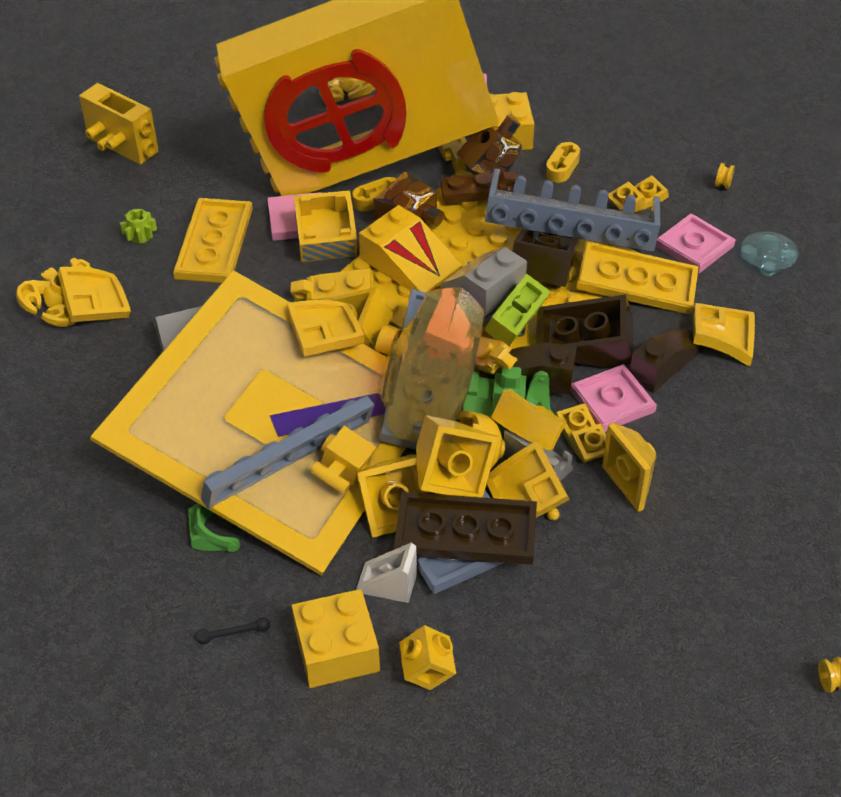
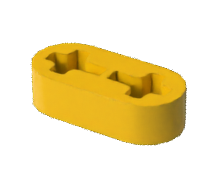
[545,142,580,183]
[352,177,396,212]
[375,325,402,356]

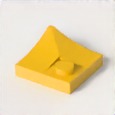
[58,267,131,322]
[287,300,364,357]
[693,303,755,366]
[487,440,570,518]

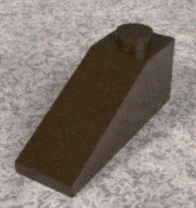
[630,327,706,394]
[479,342,577,394]

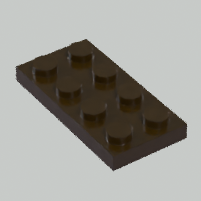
[394,492,537,565]

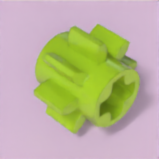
[120,209,157,244]

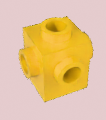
[399,625,456,690]

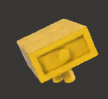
[79,83,159,165]

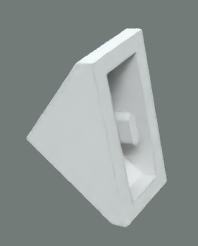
[356,542,417,603]

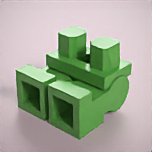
[463,367,526,438]

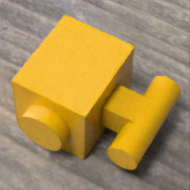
[310,426,377,494]

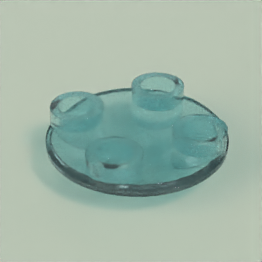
[740,231,798,276]

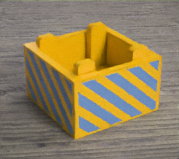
[294,190,357,262]

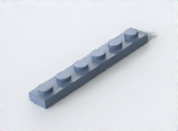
[201,396,374,509]

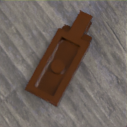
[441,172,517,204]

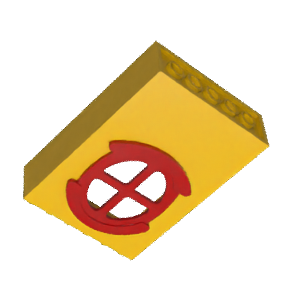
[214,0,499,196]

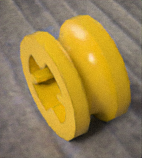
[715,163,735,190]
[818,657,841,693]

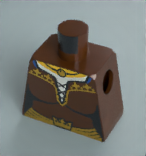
[456,115,522,174]
[373,171,444,227]

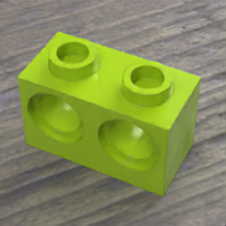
[485,273,551,347]

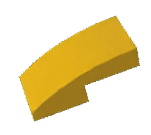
[608,175,669,212]
[491,389,566,451]
[556,403,607,462]

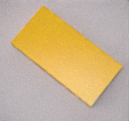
[173,198,253,283]
[576,241,699,315]

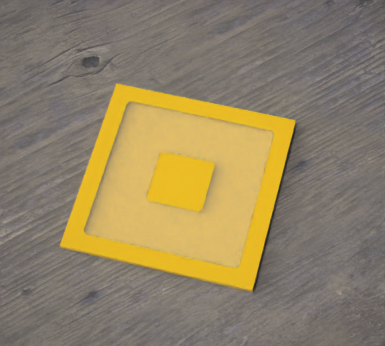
[90,270,406,576]

